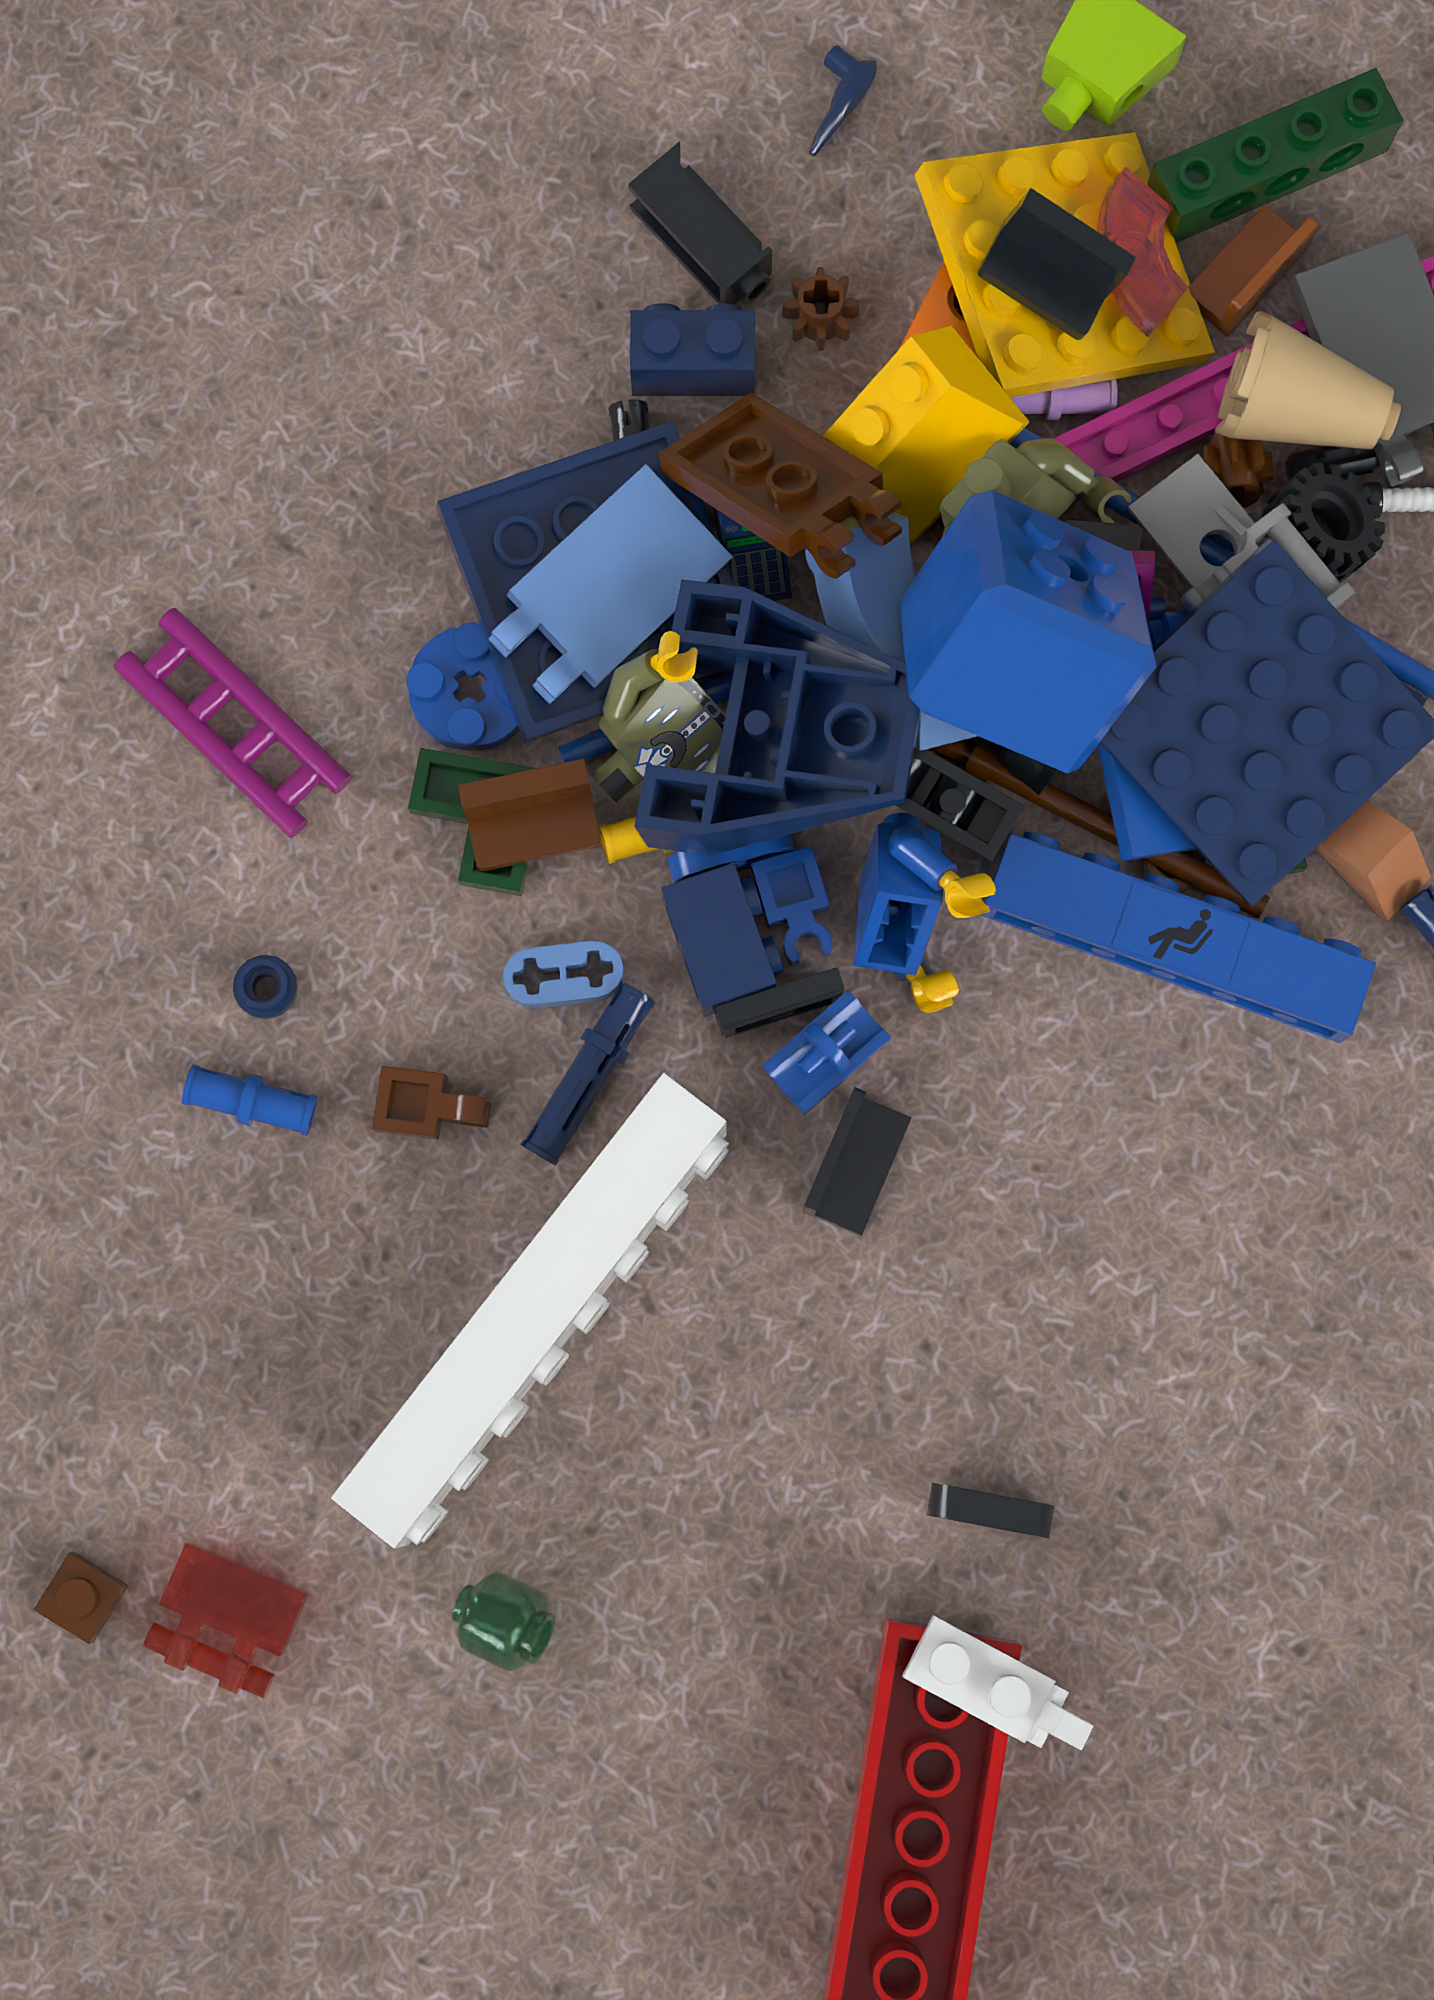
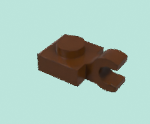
[372,1066,491,1140]

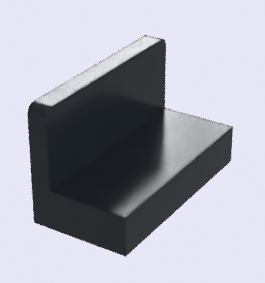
[977,188,1136,340]
[802,1087,912,1237]

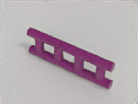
[114,608,352,838]

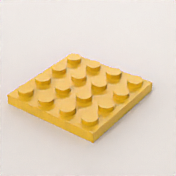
[914,132,1215,398]

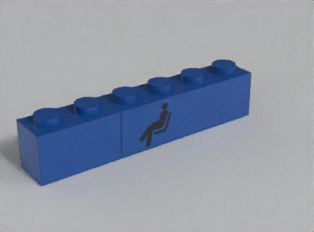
[981,831,1376,1043]

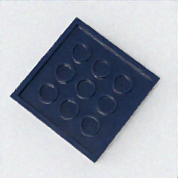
[436,421,735,743]
[1099,539,1434,906]

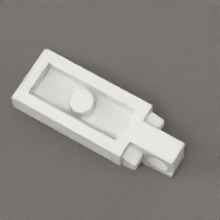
[902,1615,1094,1751]

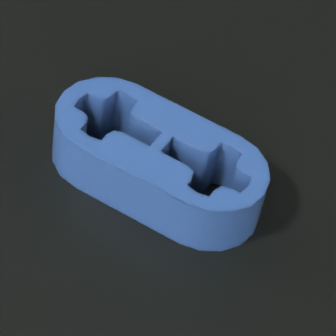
[503,941,624,1009]

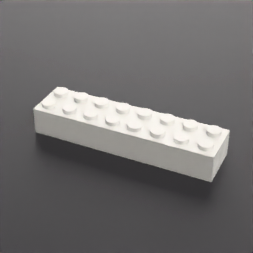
[331,1073,729,1549]

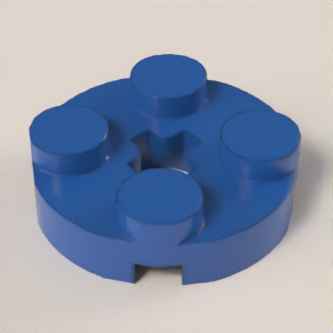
[406,622,520,750]

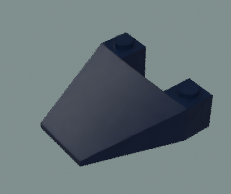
[634,579,921,856]

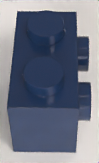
[630,303,755,396]
[661,863,784,1017]

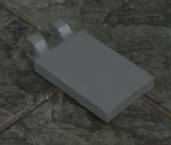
[1289,232,1434,488]

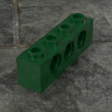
[1147,68,1404,243]

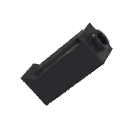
[628,141,772,305]

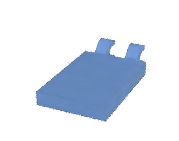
[488,464,733,704]

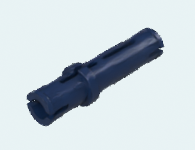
[520,981,656,1166]

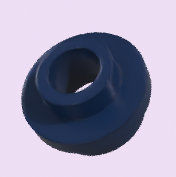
[233,955,298,1019]

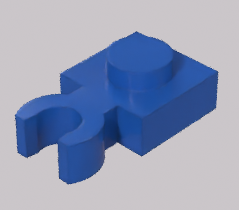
[751,846,832,966]

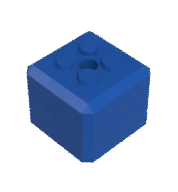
[899,490,1157,773]

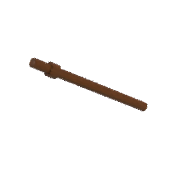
[929,739,1270,919]

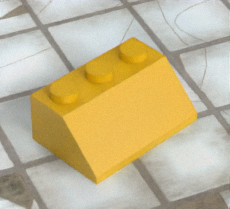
[823,325,1030,545]

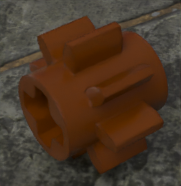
[782,267,859,351]
[1203,434,1275,508]

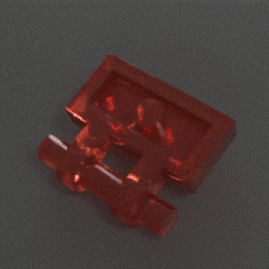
[143,1542,309,1699]

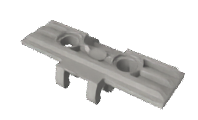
[1127,454,1356,613]

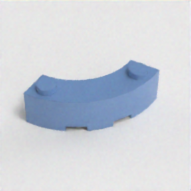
[806,512,977,751]

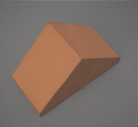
[1316,800,1431,921]

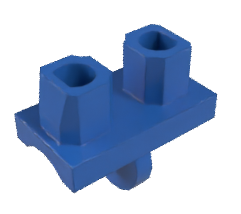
[762,990,891,1116]

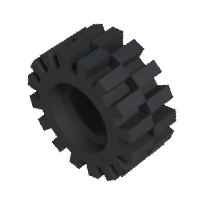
[1262,463,1385,583]

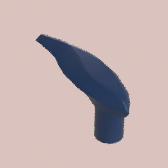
[808,45,877,157]

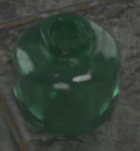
[452,1572,555,1671]

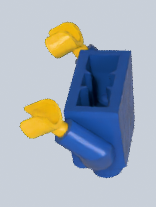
[853,813,996,1013]

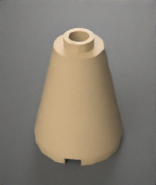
[1215,311,1401,449]

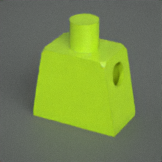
[1041,0,1187,131]

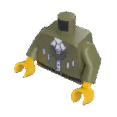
[591,631,726,803]

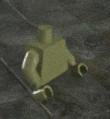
[940,438,1131,537]

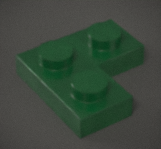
[408,748,537,896]

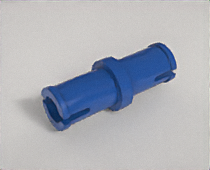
[182,1064,318,1136]

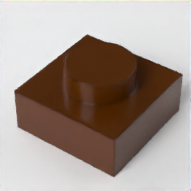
[33,1552,129,1644]

